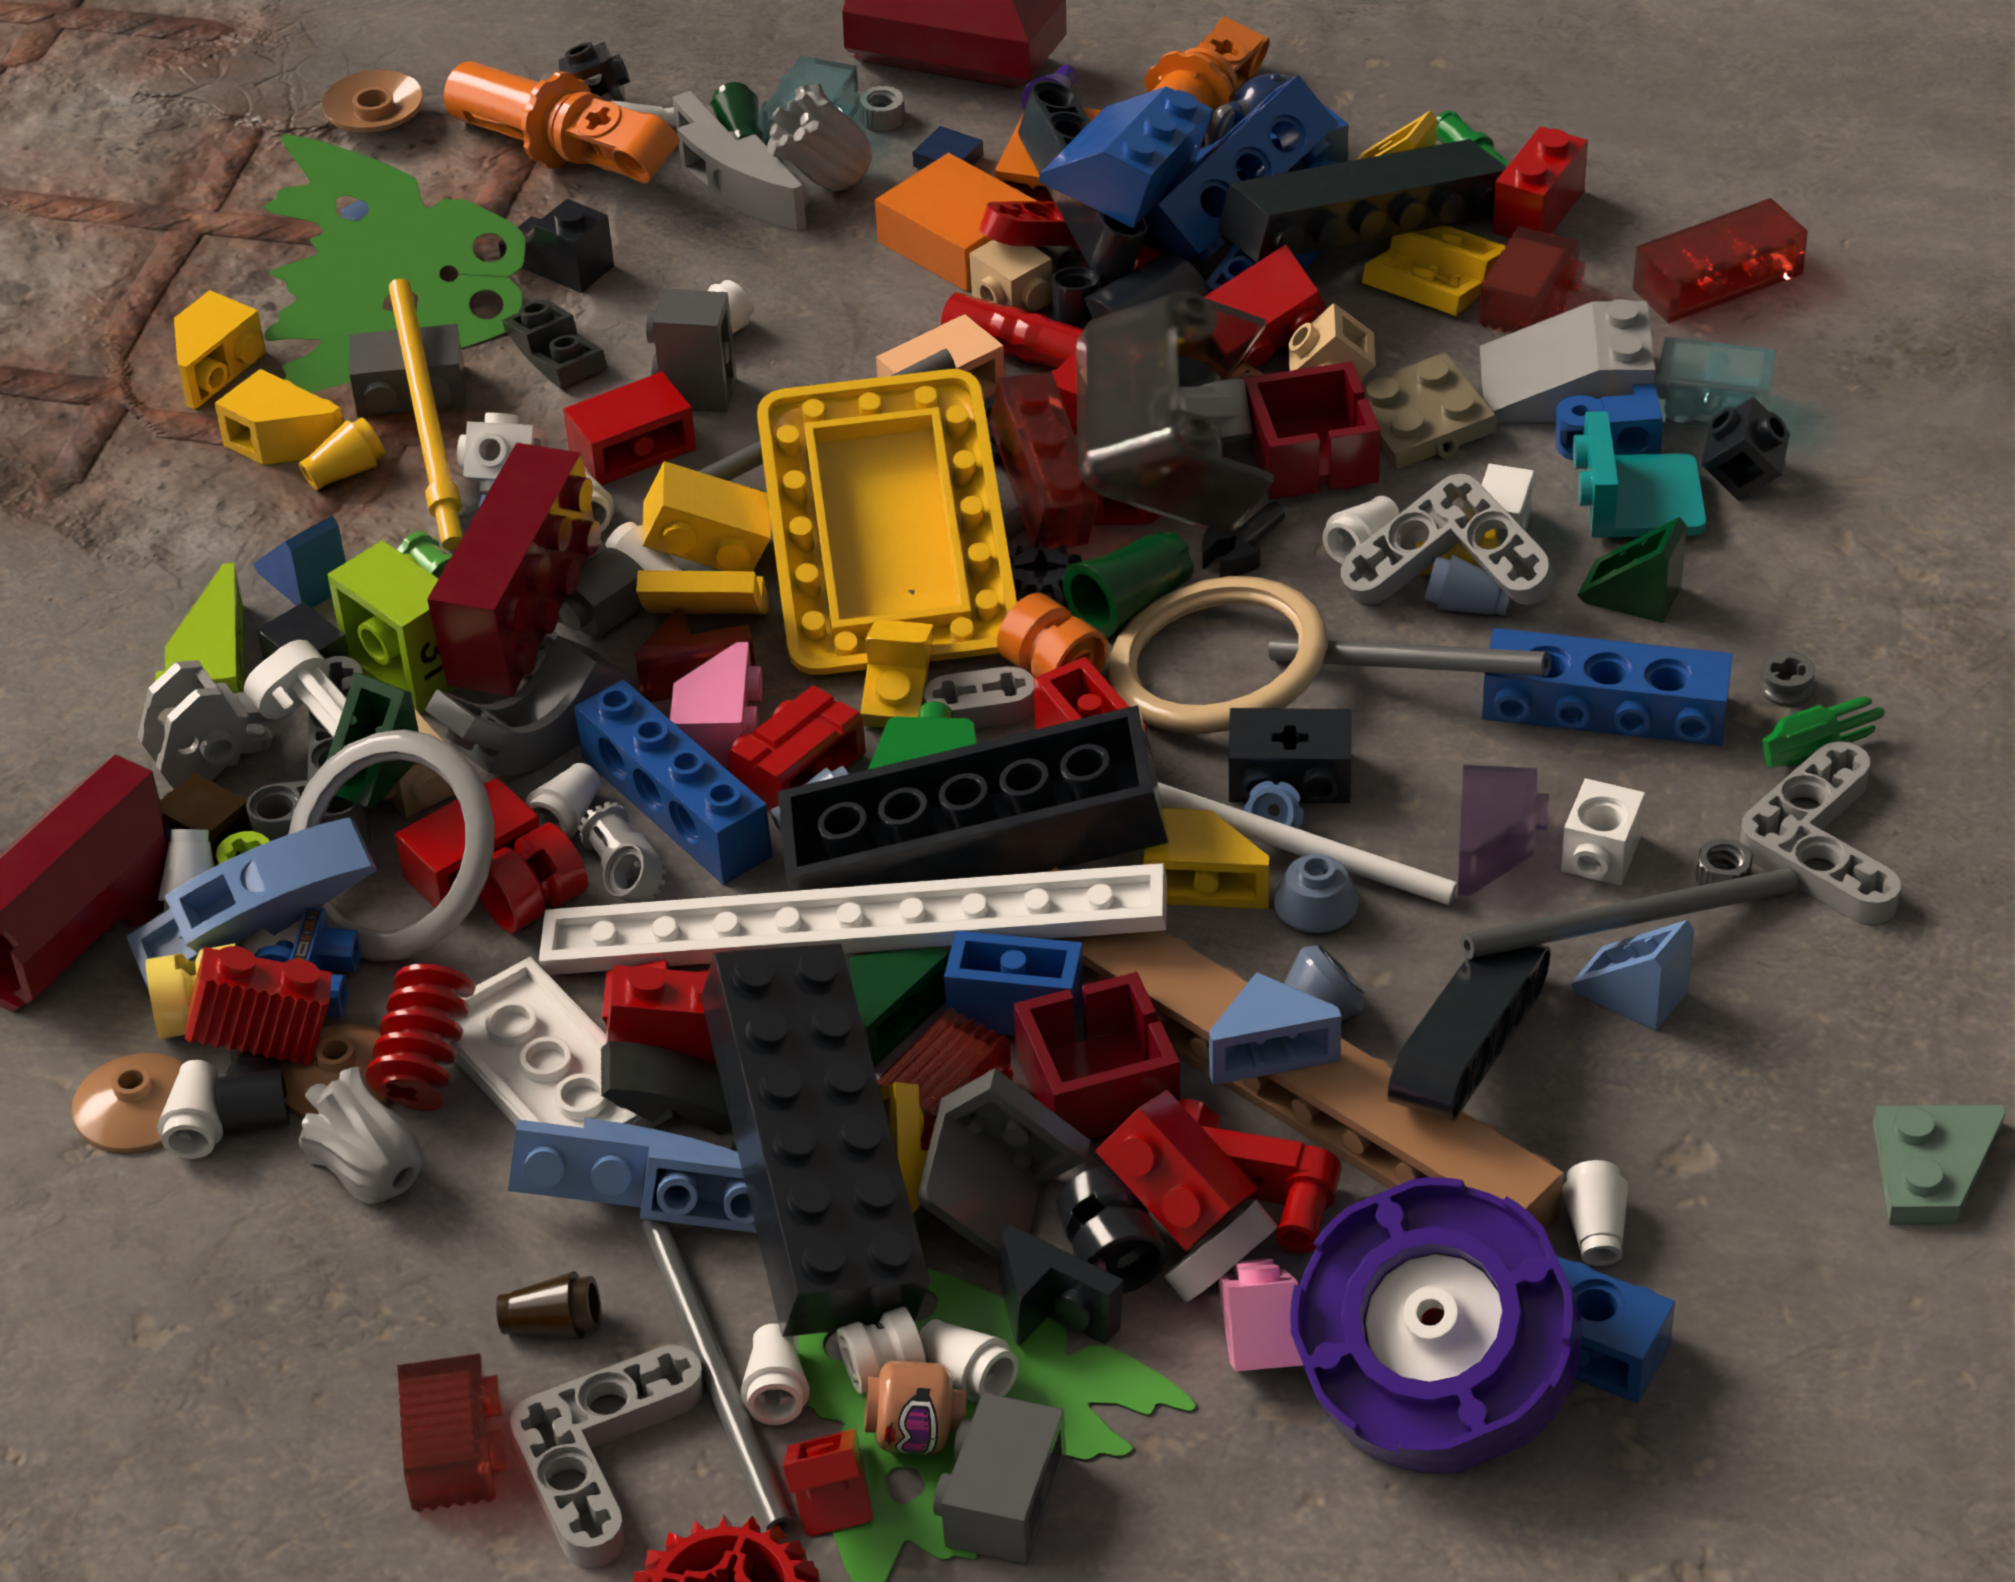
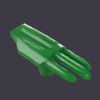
[1762,696,1885,768]

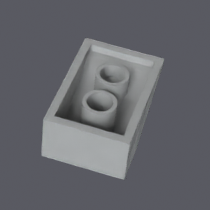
[1479,299,1655,423]

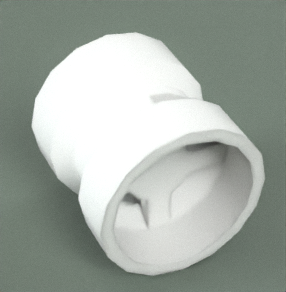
[837,1306,926,1394]

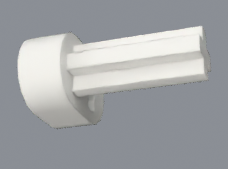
[244,639,346,739]

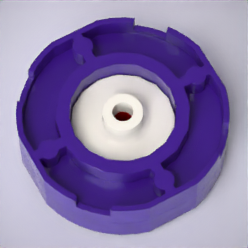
[1290,1177,1582,1474]

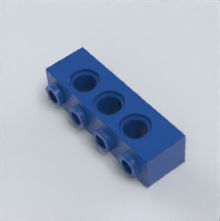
[1144,75,1338,262]
[1482,628,1733,746]
[575,679,772,885]
[1557,1256,1675,1403]

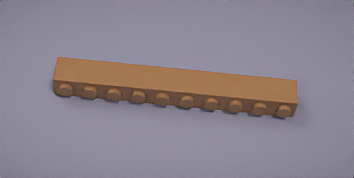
[1050,867,1563,1230]

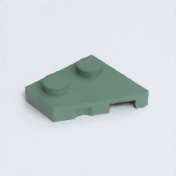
[1873,1105,2006,1224]

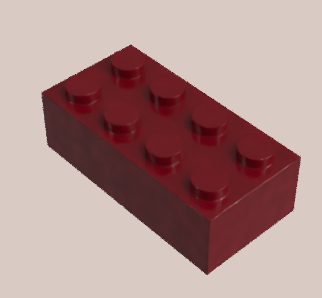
[427,442,601,697]

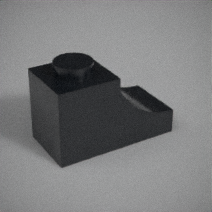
[498,199,614,293]

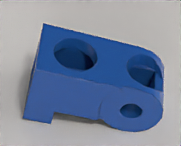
[1555,383,1663,460]

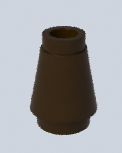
[496,1271,602,1339]

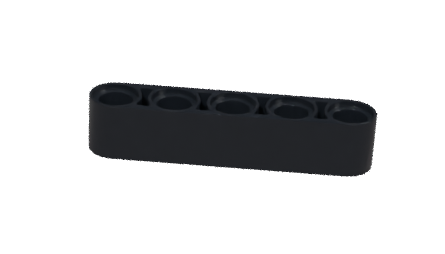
[1018,80,1148,280]
[1387,944,1551,1121]

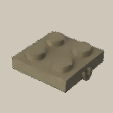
[1362,352,1497,470]

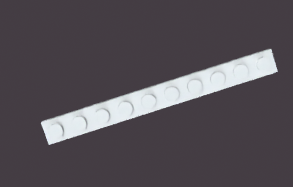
[539,863,1167,975]

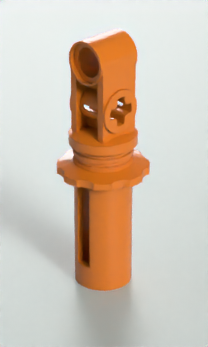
[1144,16,1270,142]
[444,61,680,183]

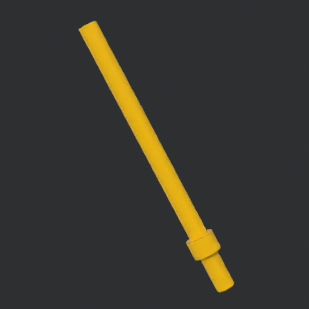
[389,279,463,551]

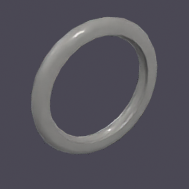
[288,729,495,962]

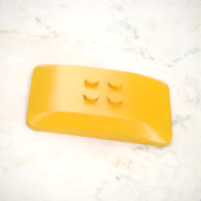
[757,369,1017,675]

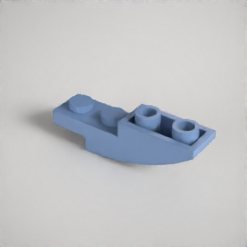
[126,817,377,987]
[508,1118,757,1233]

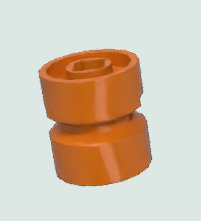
[997,593,1109,677]

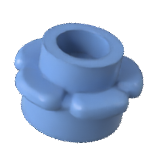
[1244,781,1304,829]

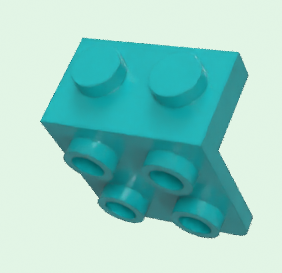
[1573,411,1706,538]

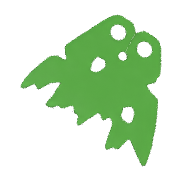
[263,134,525,393]
[798,1268,1196,1582]

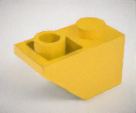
[174,290,267,410]
[215,369,344,465]

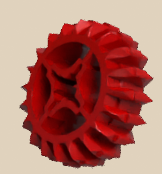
[633,1514,820,1582]

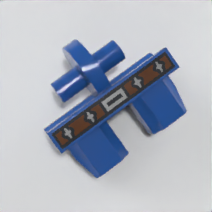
[254,908,361,1017]

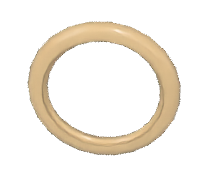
[1108,576,1328,734]

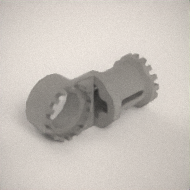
[578,801,667,903]

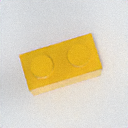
[642,461,771,571]

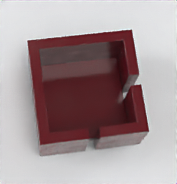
[1243,361,1381,500]
[1014,972,1181,1139]

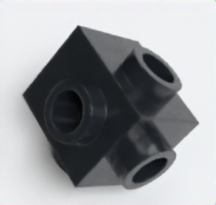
[558,41,631,102]
[1701,396,1790,501]

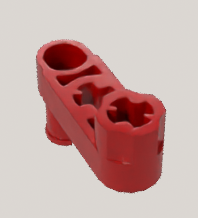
[1178,1099,1342,1254]

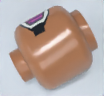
[864,1360,966,1455]

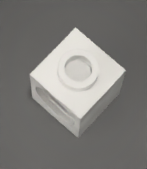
[1561,778,1645,886]

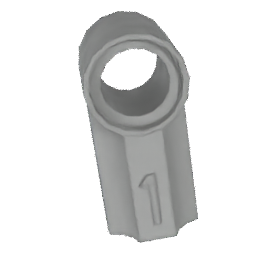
[1149,379,1254,446]

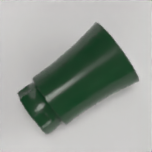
[1063,531,1194,638]

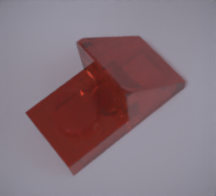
[634,607,755,703]

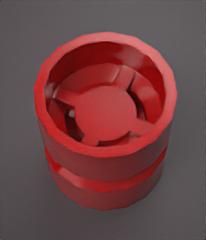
[479,822,589,934]

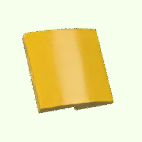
[1362,225,1511,316]
[636,570,769,614]

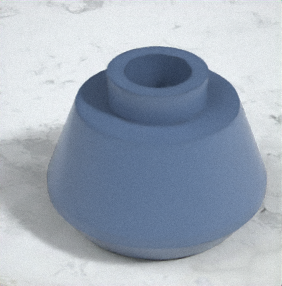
[1274,854,1359,935]
[1284,945,1366,1022]

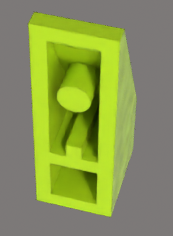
[155,562,245,711]

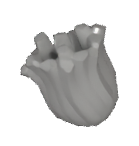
[767,83,872,191]
[299,1066,422,1204]

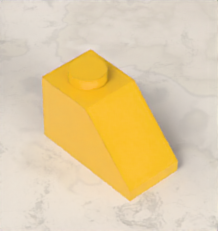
[1143,808,1270,909]

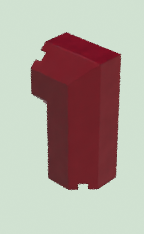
[842,0,1067,88]
[0,754,170,1012]

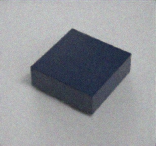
[912,126,984,170]

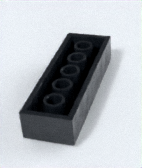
[778,705,1169,891]
[701,944,930,1337]

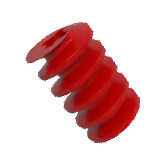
[365,964,476,1111]

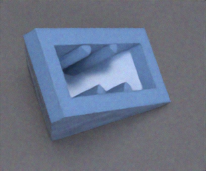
[1570,920,1695,1031]
[1209,972,1342,1085]

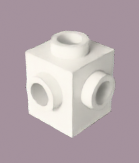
[457,413,546,493]

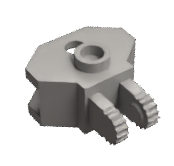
[137,660,274,790]

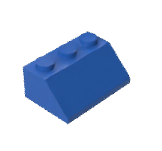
[1038,86,1213,228]

